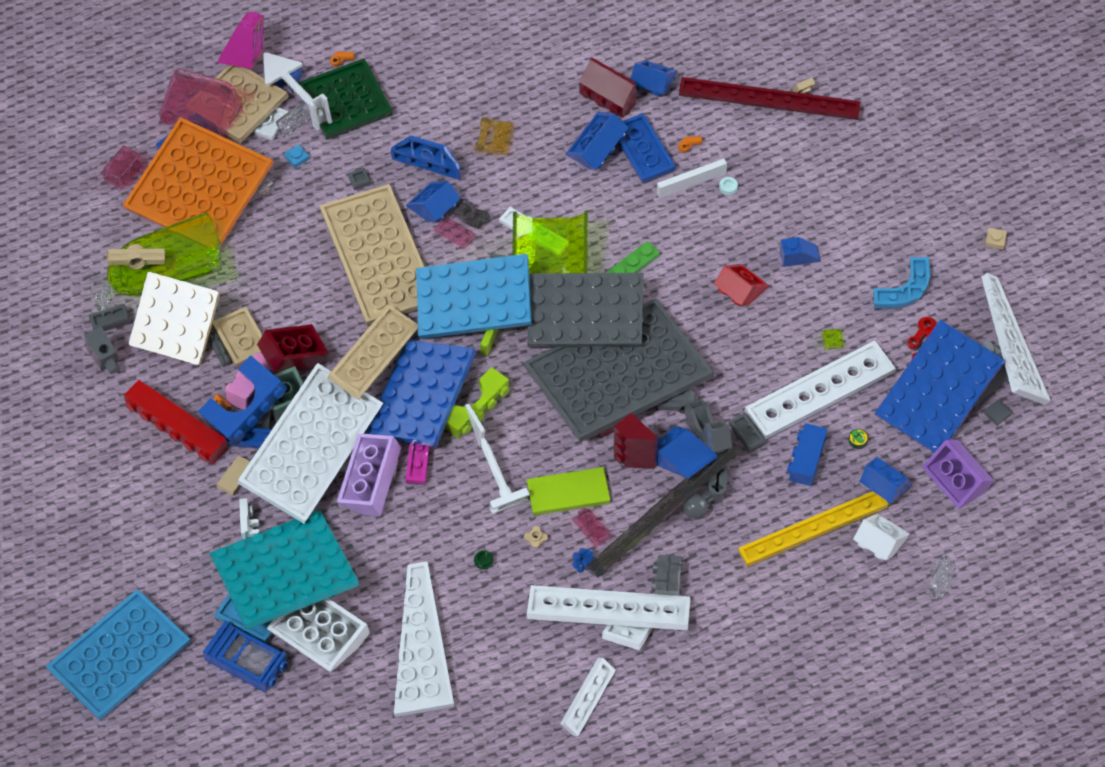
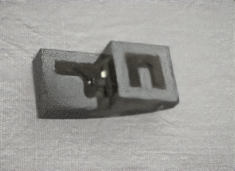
[449,199,491,229]

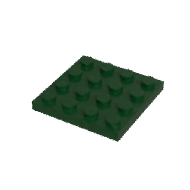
[298,58,393,139]

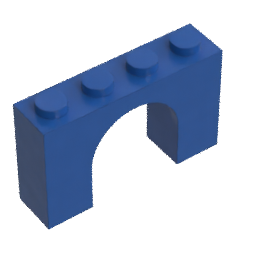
[198,355,288,445]

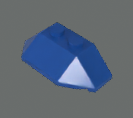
[391,135,461,180]

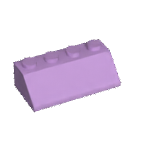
[337,433,401,516]

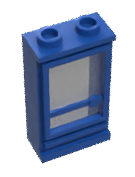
[203,621,288,693]

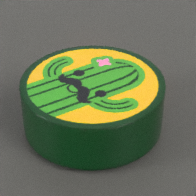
[848,429,868,449]

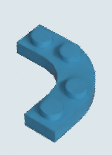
[873,257,930,308]

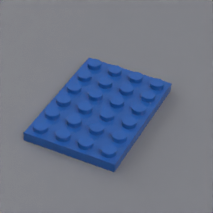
[874,320,1005,453]
[366,340,476,447]

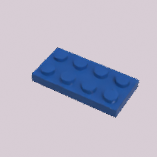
[618,113,676,184]

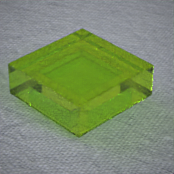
[821,328,844,350]

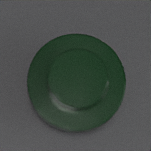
[474,550,494,570]

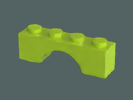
[444,367,510,439]

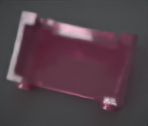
[158,68,243,136]

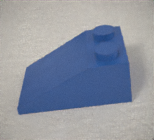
[657,426,718,479]

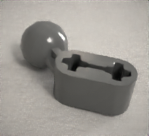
[683,462,727,519]

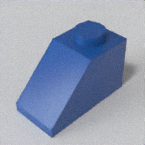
[780,237,820,267]

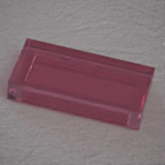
[434,216,475,249]

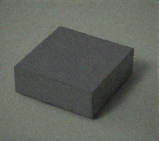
[347,168,371,190]
[984,399,1012,426]

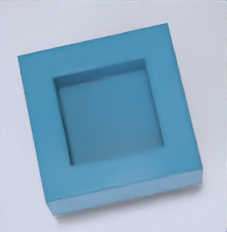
[284,144,310,169]

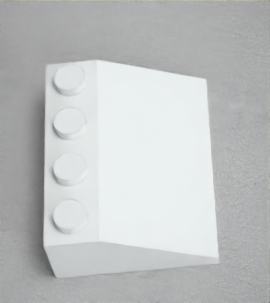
[267,598,370,672]

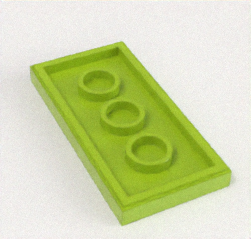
[527,467,610,516]

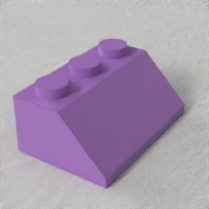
[922,439,994,509]

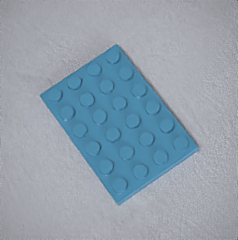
[416,254,532,339]
[46,589,191,721]

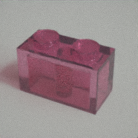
[102,145,143,190]

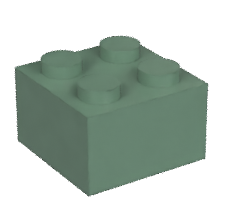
[270,366,304,422]

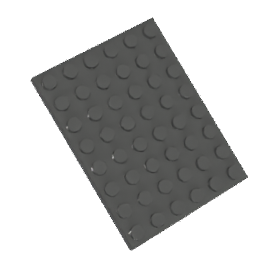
[524,298,714,443]

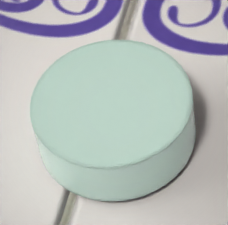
[719,177,738,195]

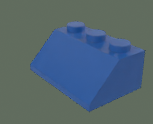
[565,112,629,170]

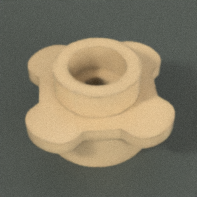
[524,526,548,548]

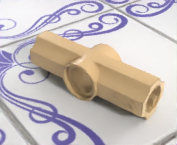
[107,244,165,269]

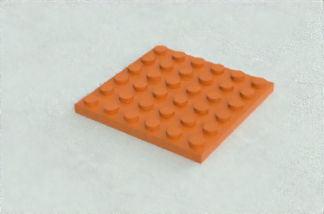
[123,117,273,253]

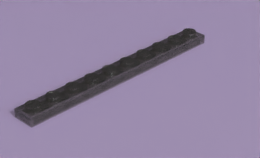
[585,440,743,578]

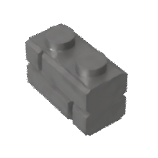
[651,554,682,596]

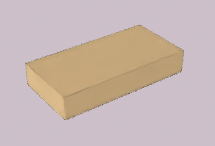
[217,455,251,496]

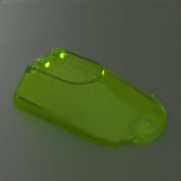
[512,211,589,281]
[107,212,222,296]

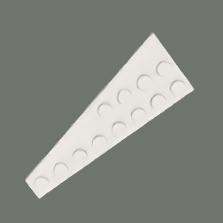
[982,273,1051,405]
[394,562,454,717]

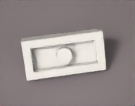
[239,498,260,540]

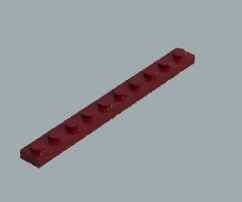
[679,77,861,120]

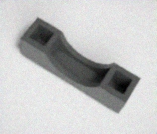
[684,399,732,453]

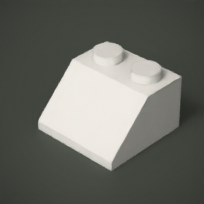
[853,513,910,560]

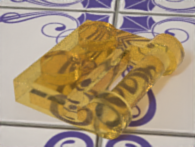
[474,117,513,155]

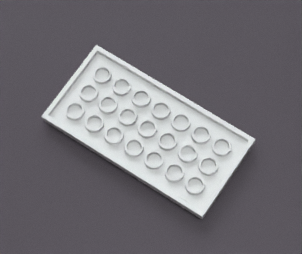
[237,363,383,524]

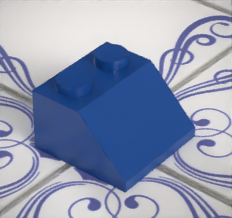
[630,60,677,96]
[406,181,461,222]
[859,457,912,504]

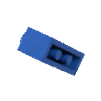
[787,423,827,486]

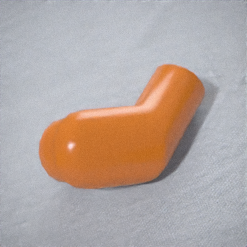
[330,51,354,67]
[678,136,702,153]

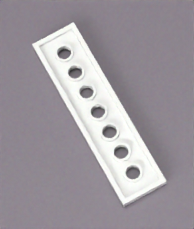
[745,341,896,440]
[527,585,690,631]

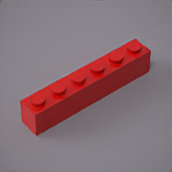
[124,380,228,464]

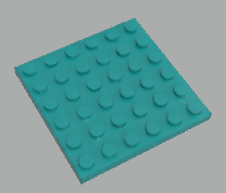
[210,510,359,630]

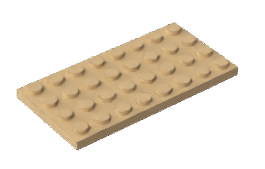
[320,184,424,326]

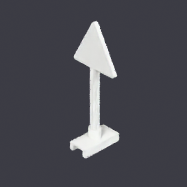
[263,52,332,131]
[465,404,529,514]

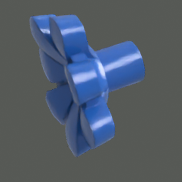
[572,548,595,573]

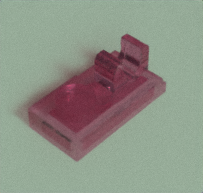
[572,507,611,548]

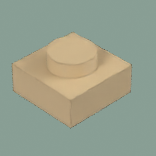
[792,78,815,94]
[985,228,1007,250]

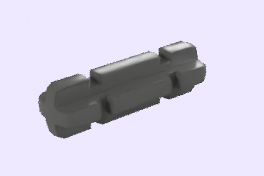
[209,333,231,367]

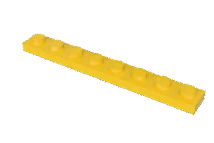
[738,491,888,567]

